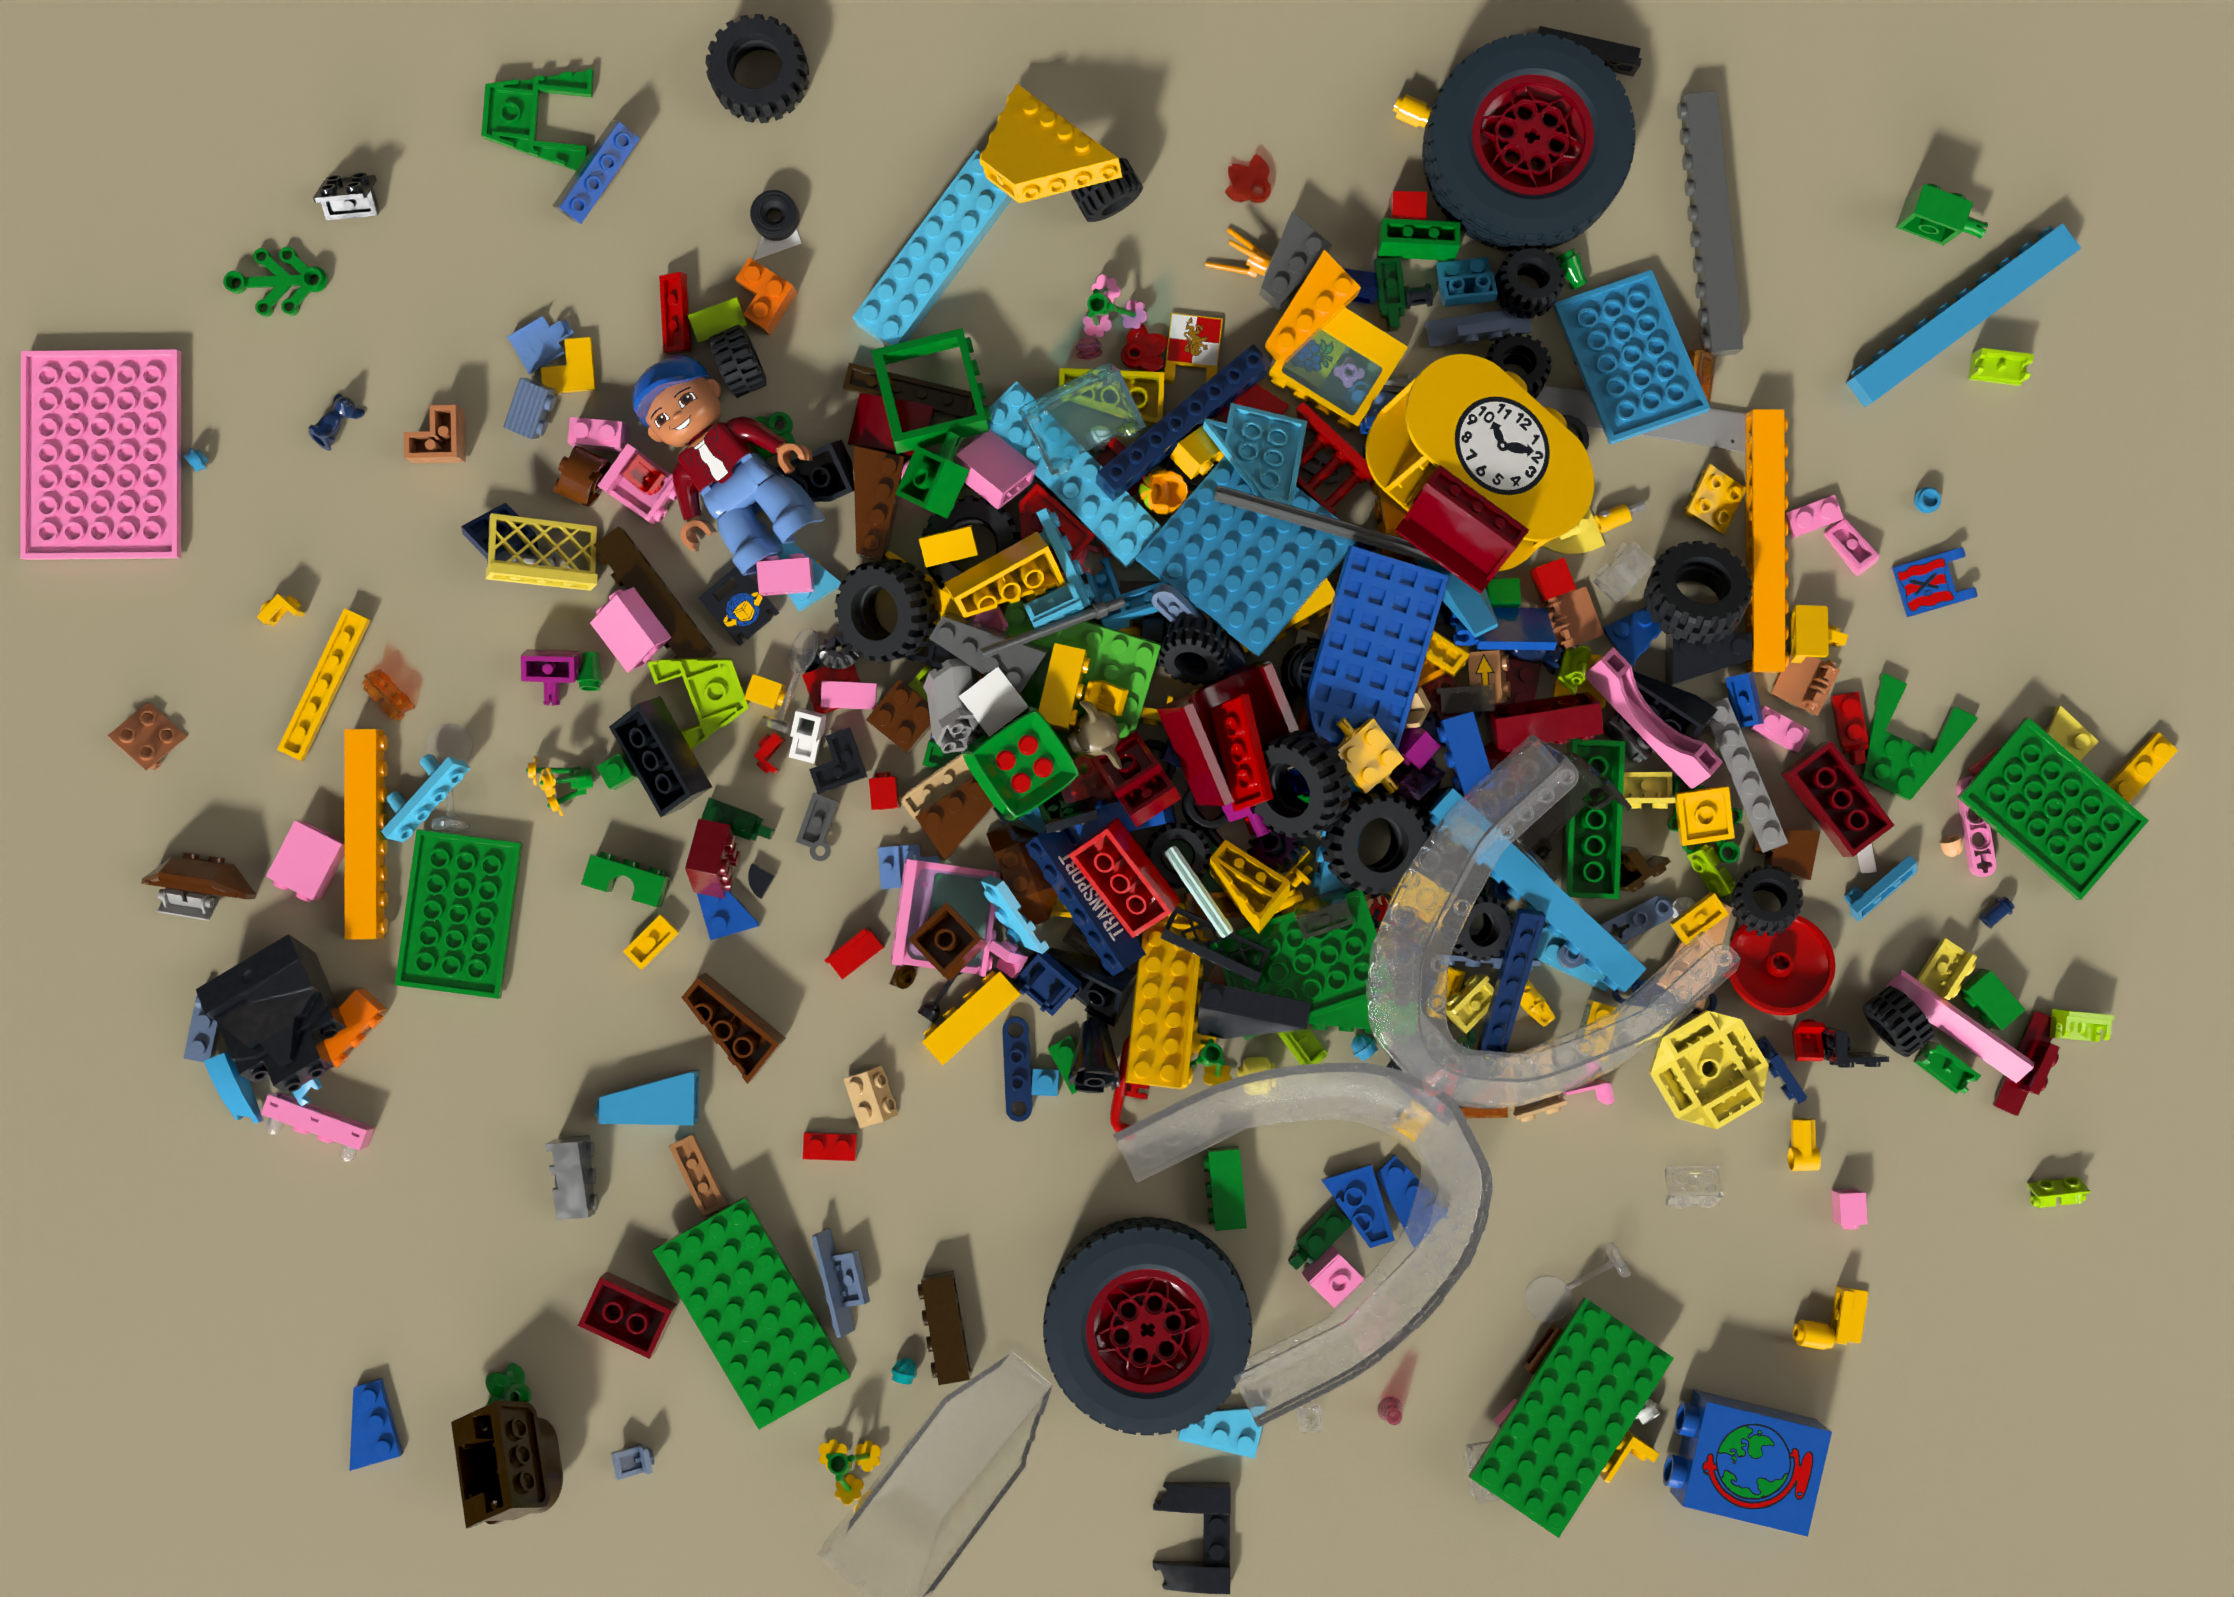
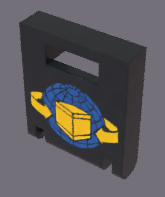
[699,567,780,646]

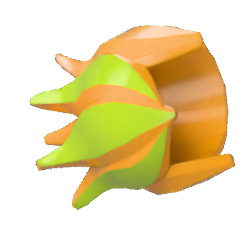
[1137,469,1193,516]

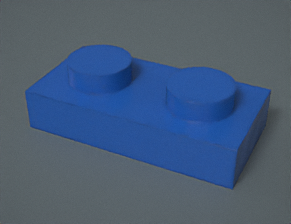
[1725,672,1764,728]

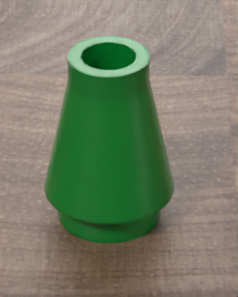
[1555,248,1588,290]
[577,651,603,691]

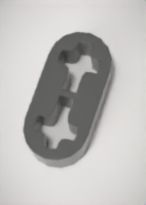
[1301,446,1343,484]

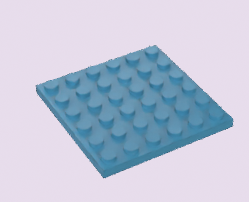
[1136,457,1357,657]

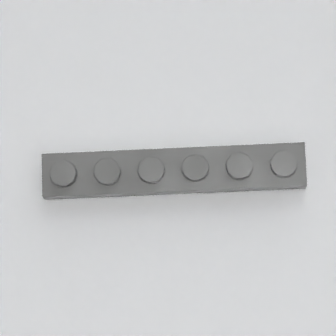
[1709,697,1788,853]

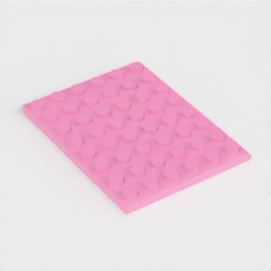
[20,349,181,560]

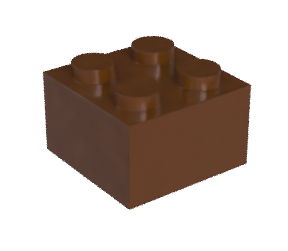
[866,679,931,754]
[908,902,988,981]

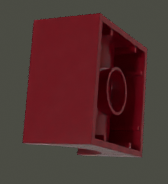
[1157,663,1299,806]

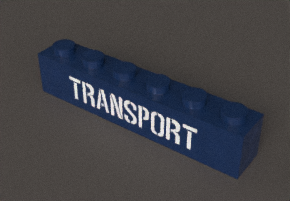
[1025,830,1146,977]

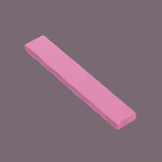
[1885,970,2035,1083]

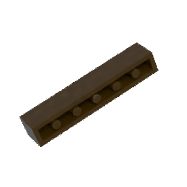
[594,526,717,659]

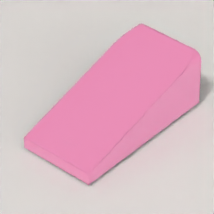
[1824,518,1880,577]
[821,681,877,710]

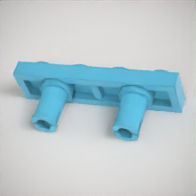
[1036,508,1095,609]
[381,754,471,842]

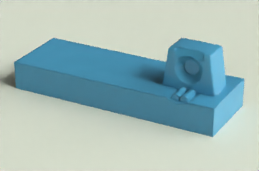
[1844,855,1917,922]

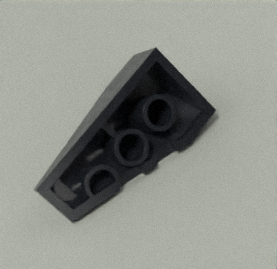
[777,439,854,502]
[1633,671,1718,740]
[1027,947,1137,1027]
[1198,981,1312,1039]

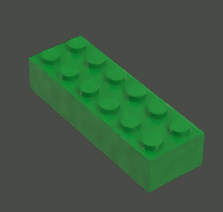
[1561,739,1625,899]

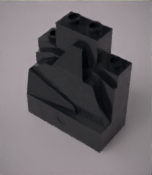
[196,934,346,1094]

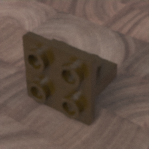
[1620,846,1671,893]

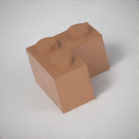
[404,405,466,464]

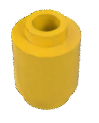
[1392,93,1432,128]
[1792,1319,1835,1350]

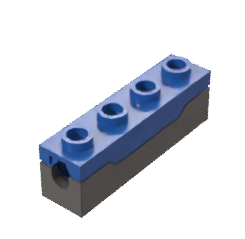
[553,121,640,224]

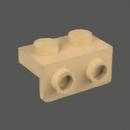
[843,1066,898,1128]

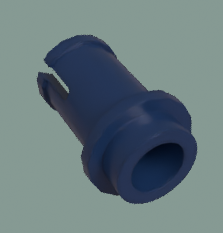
[1979,896,2015,929]

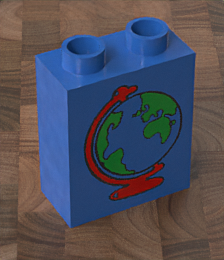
[1663,1389,1832,1537]

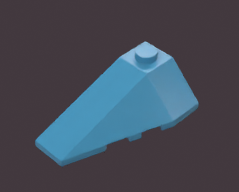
[1418,559,1498,638]

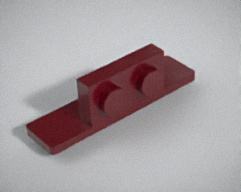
[1993,1011,2060,1116]

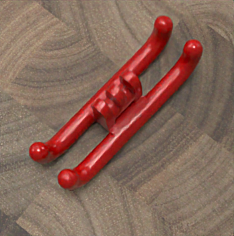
[1110,1035,1150,1137]

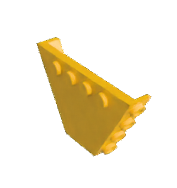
[980,83,1122,203]

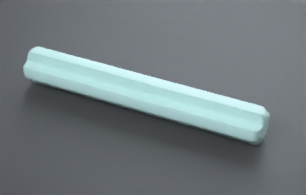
[1164,846,1233,938]

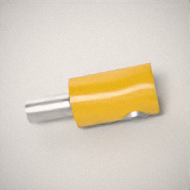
[1594,501,1646,533]

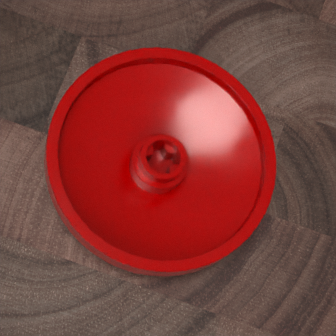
[1726,915,1836,1016]

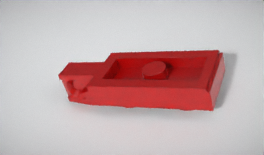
[1830,691,1868,765]

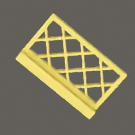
[485,513,598,591]

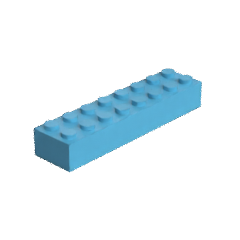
[852,150,1013,346]
[987,381,1162,570]

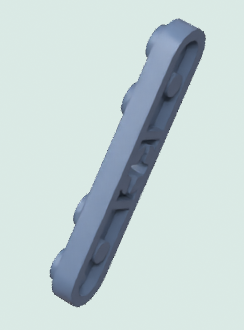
[1151,584,1246,674]
[1557,895,1674,969]

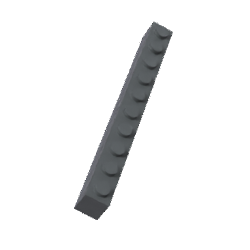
[1677,91,1744,357]

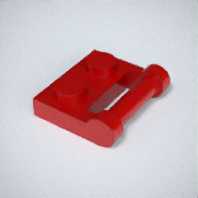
[802,664,861,715]

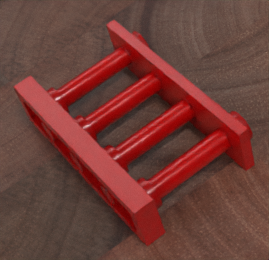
[1296,402,1375,517]

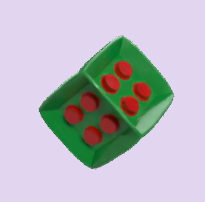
[961,707,1080,821]

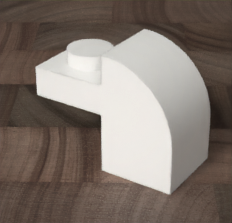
[789,708,826,764]

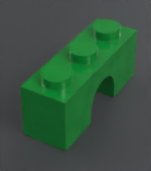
[581,851,671,907]

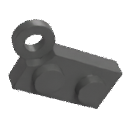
[796,793,839,861]

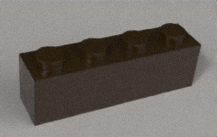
[917,1271,971,1385]

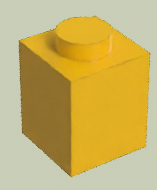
[744,674,788,711]

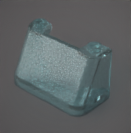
[1018,363,1146,475]

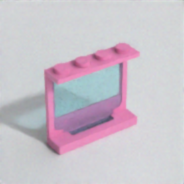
[890,859,1004,977]

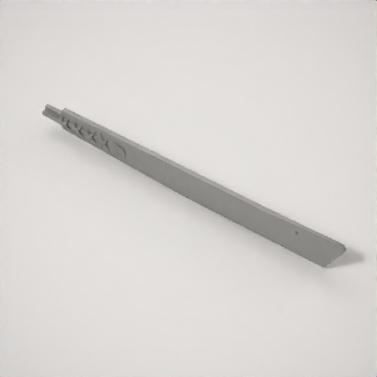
[1382,373,1789,457]

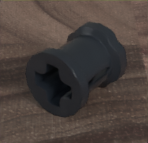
[1404,283,1433,309]

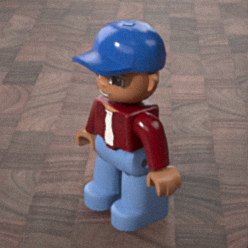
[632,355,825,576]

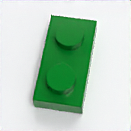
[1048,1035,1078,1094]

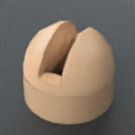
[1939,835,1963,857]

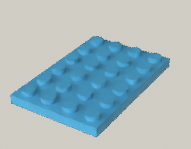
[1553,270,1710,445]

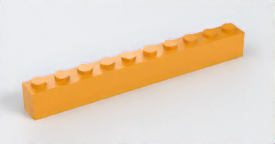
[1745,409,1789,673]

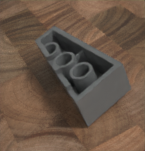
[929,612,1051,695]

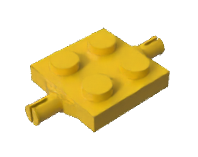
[1336,717,1404,794]

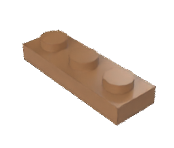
[669,1133,727,1217]

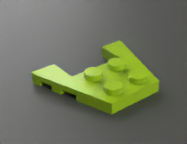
[647,658,749,749]

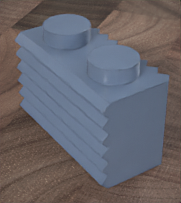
[503,378,556,439]

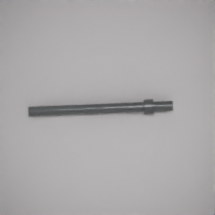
[979,597,1125,659]

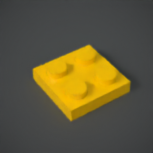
[1674,785,1735,846]

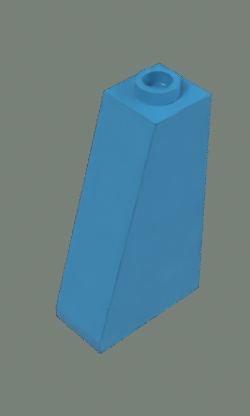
[595,1070,699,1125]

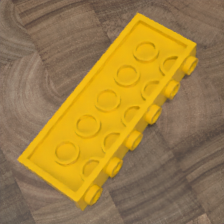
[1125,926,1206,1090]

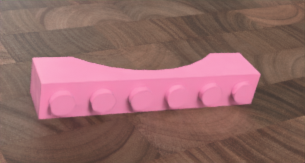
[1585,647,1723,789]

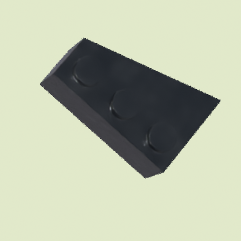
[1665,633,1752,685]

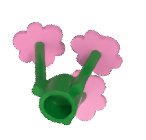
[1083,275,1147,338]

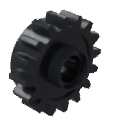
[1247,826,1304,874]

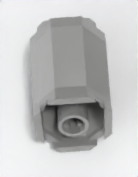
[923,659,985,753]

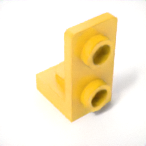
[1600,1431,1660,1483]

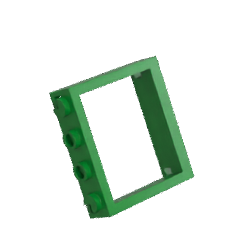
[871,328,992,454]

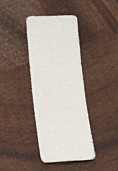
[1857,843,1877,873]

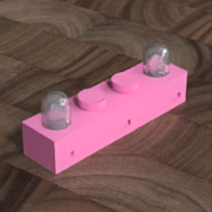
[261,1092,375,1162]

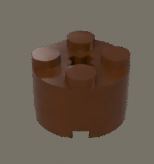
[553,445,611,508]

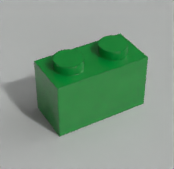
[1960,969,2025,1031]

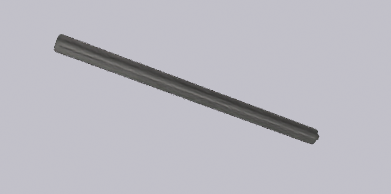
[1214,485,1440,565]

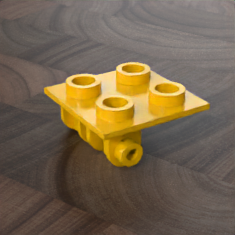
[1684,464,1746,535]

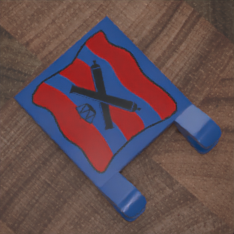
[1892,547,1978,617]

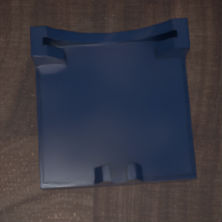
[461,502,538,563]

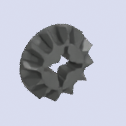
[819,633,860,669]

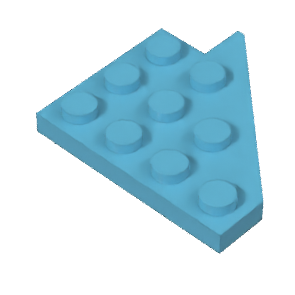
[1203,403,1307,506]

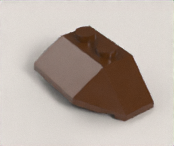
[986,824,1058,926]
[141,852,256,899]

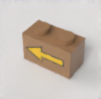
[1468,650,1511,705]

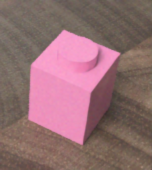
[1831,1189,1868,1229]

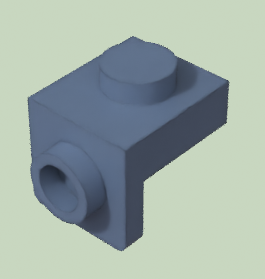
[611,1444,655,1480]

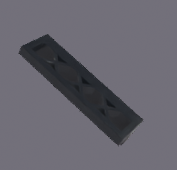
[1537,26,1642,77]
[1161,906,1271,983]

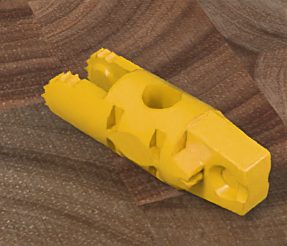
[1520,979,1555,1027]

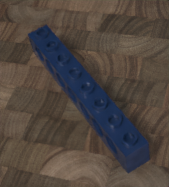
[1096,344,1271,502]

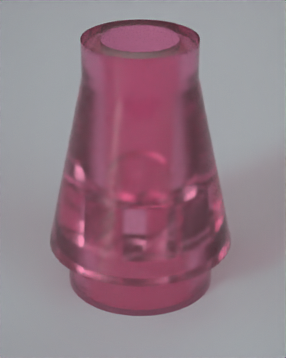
[1378,1397,1404,1425]

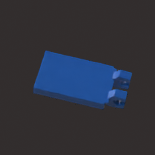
[1449,607,1557,650]

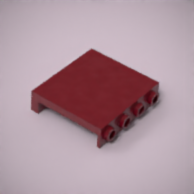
[1394,465,1529,594]

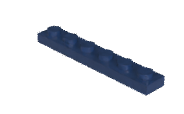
[1477,908,1546,1057]

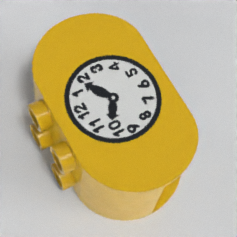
[1366,354,1594,572]

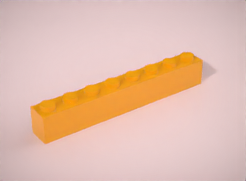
[344,729,388,940]

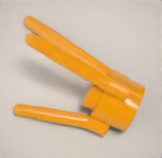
[1205,228,1272,278]

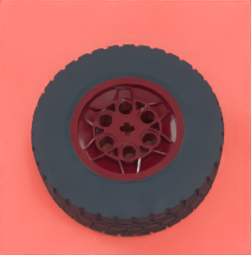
[1422,33,1635,252]
[1043,1217,1252,1436]

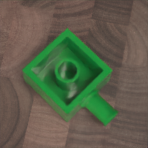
[1895,184,1988,246]
[895,431,969,519]

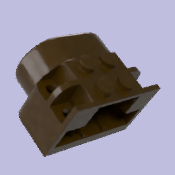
[451,1401,563,1528]

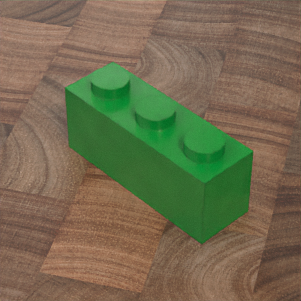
[1377,218,1460,261]
[1203,1146,1247,1231]

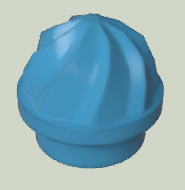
[1351,1034,1378,1061]

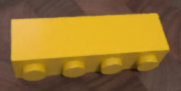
[922,970,1022,1066]

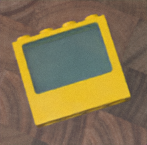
[1268,308,1408,431]

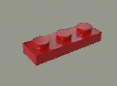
[659,272,691,355]

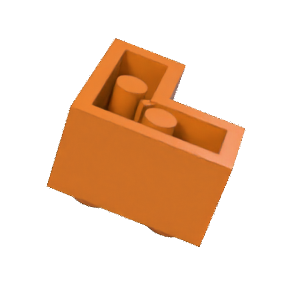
[735,257,797,336]

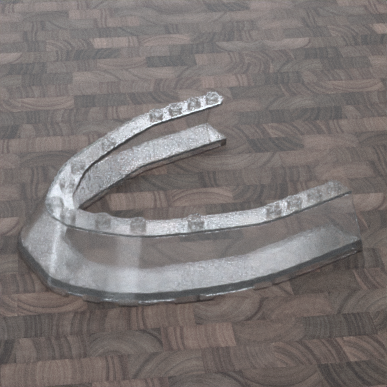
[1366,734,1741,1109]
[1113,1063,1493,1427]

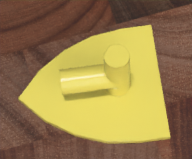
[1542,508,1605,554]

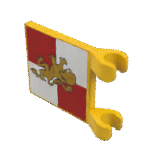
[1164,313,1223,384]

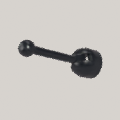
[917,972,963,1023]

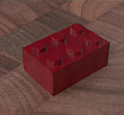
[685,818,740,899]
[577,1272,678,1359]

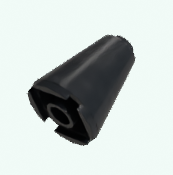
[1068,1017,1121,1093]

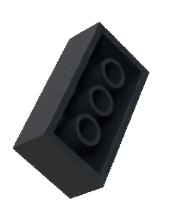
[609,696,712,817]

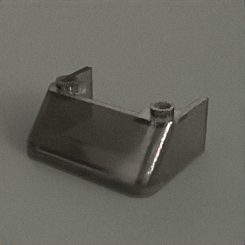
[1496,752,1632,881]

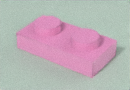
[1785,495,1844,538]
[1750,705,1811,754]

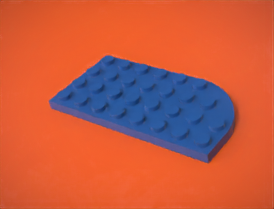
[1306,546,1449,775]

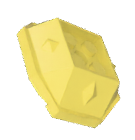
[1649,1010,1769,1129]

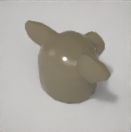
[1066,700,1122,769]

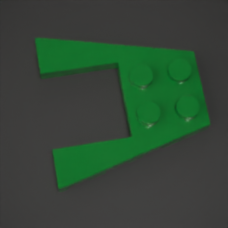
[481,68,594,171]
[1860,673,1978,801]

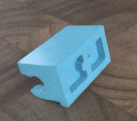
[1023,582,1084,629]

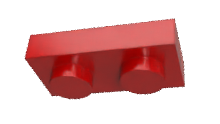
[803,1132,857,1161]

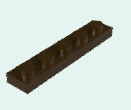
[843,363,974,418]

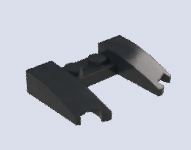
[1153,1482,1231,1594]

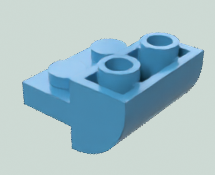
[1436,257,1498,307]

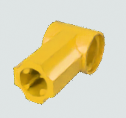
[1787,1118,1821,1171]

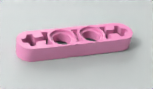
[1956,776,1996,877]

